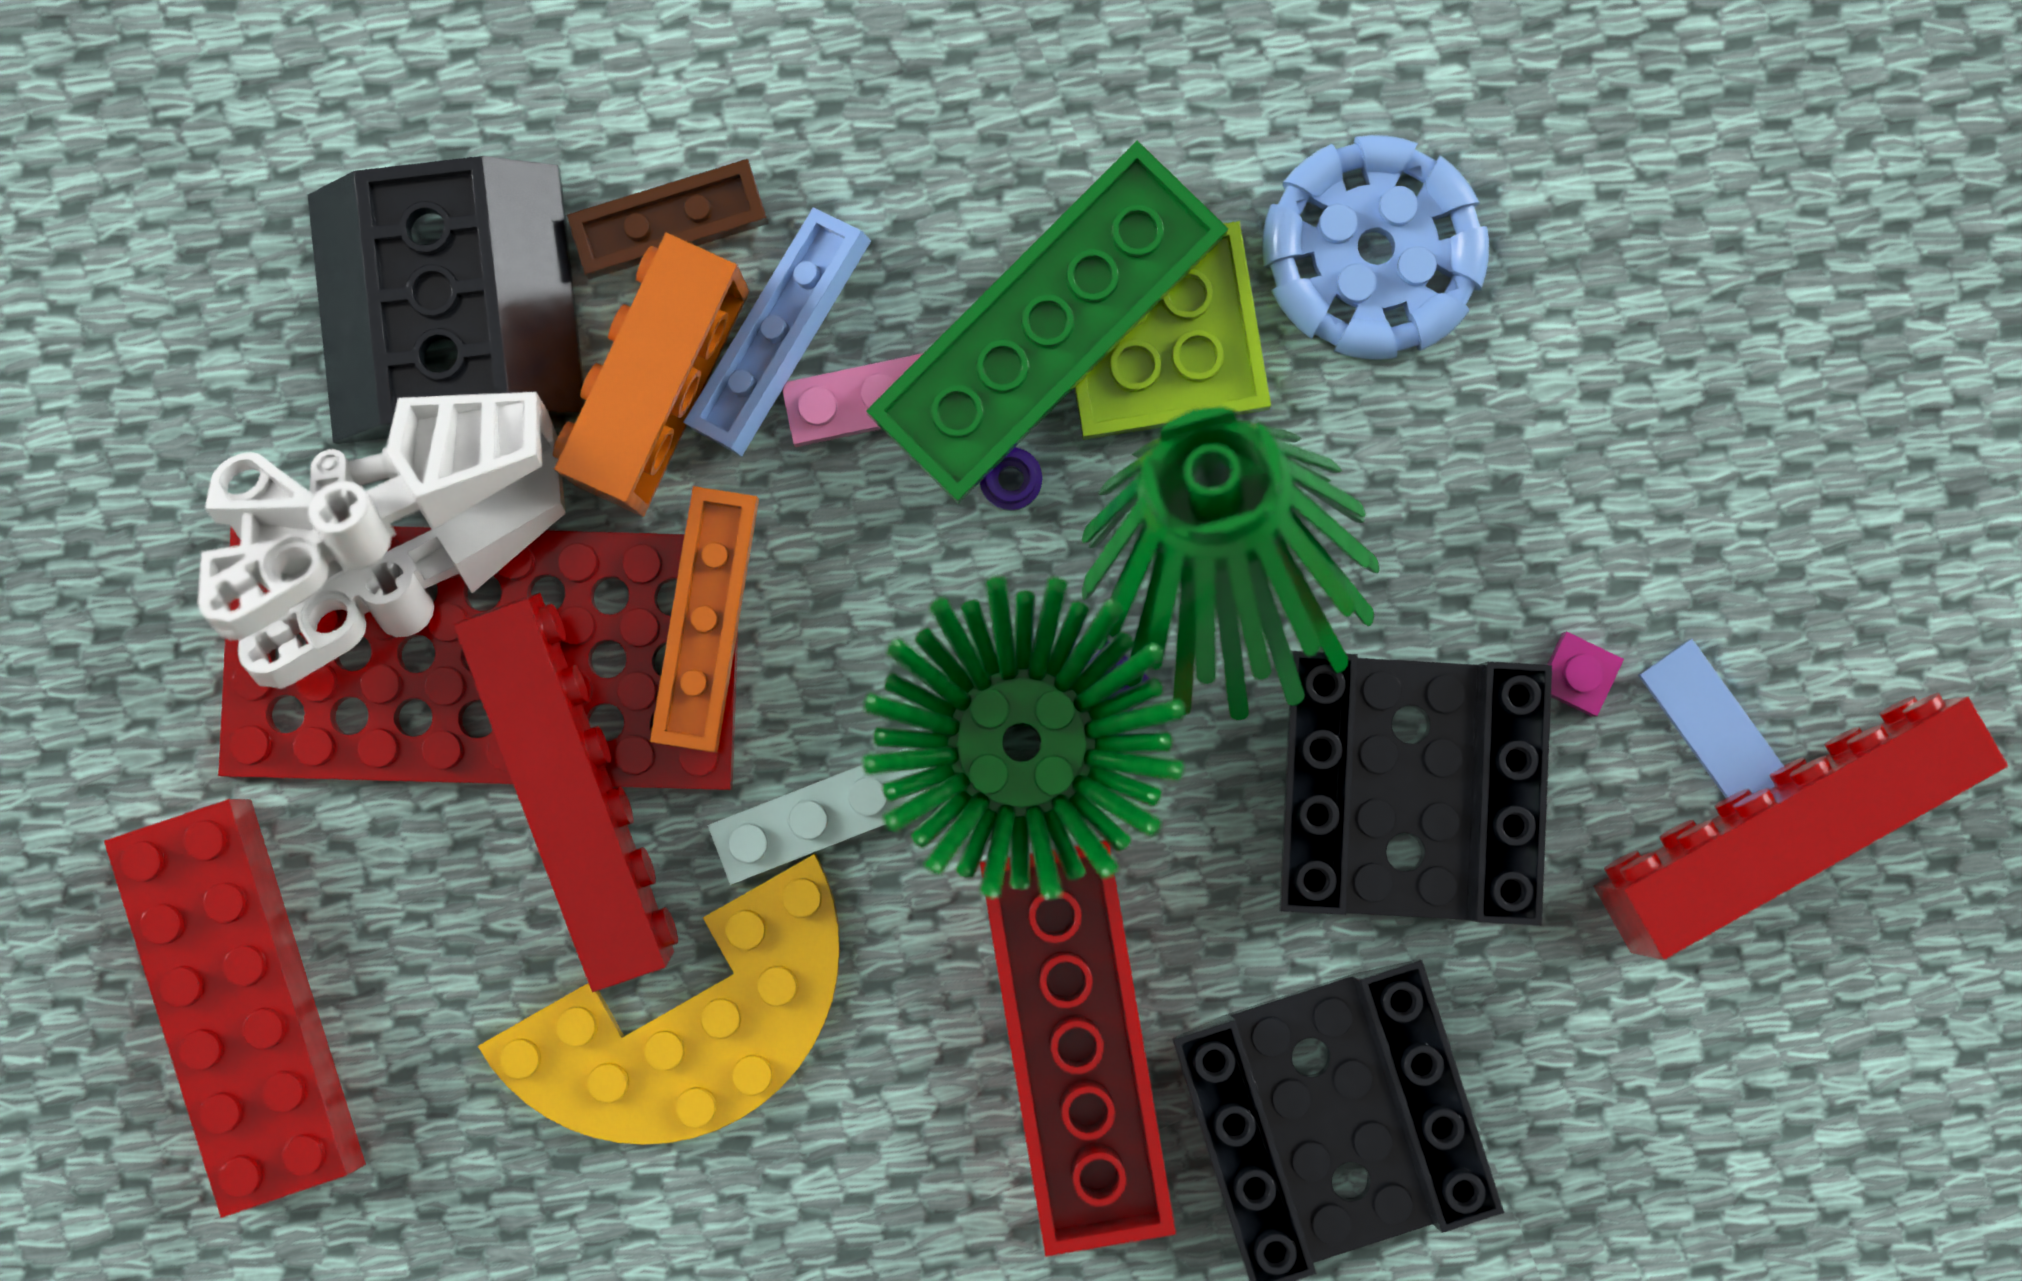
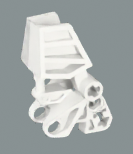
[198,392,566,689]

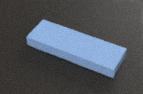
[1638,639,1784,798]

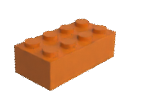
[553,233,750,517]

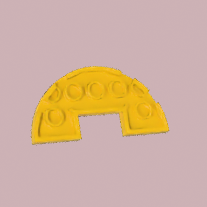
[477,854,840,1145]

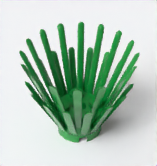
[1082,406,1379,721]
[862,576,1185,899]

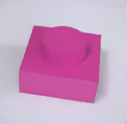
[1547,631,1624,717]

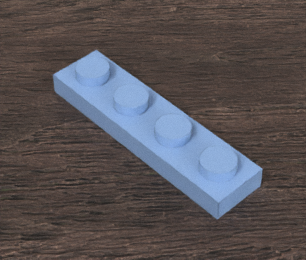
[683,207,871,457]

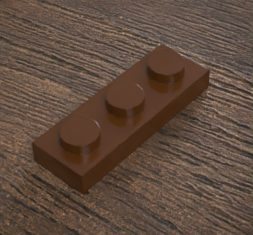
[567,159,769,280]

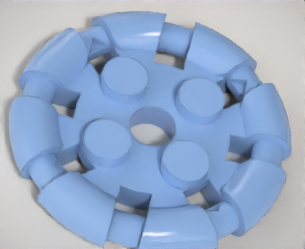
[1262,135,1489,360]

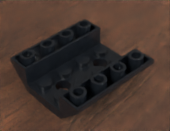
[308,156,586,444]
[1279,651,1552,926]
[1172,959,1504,1281]

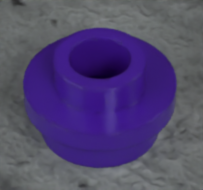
[980,447,1042,511]

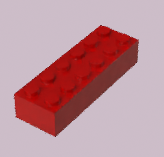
[1593,693,2009,960]
[104,799,366,1218]
[980,840,1176,1257]

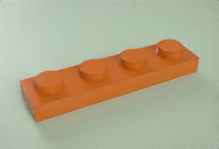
[650,486,759,753]

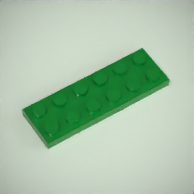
[866,140,1228,504]

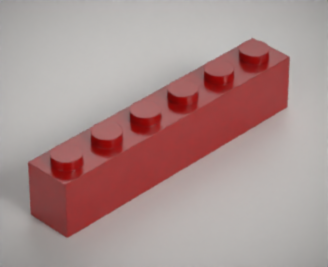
[453,593,678,993]

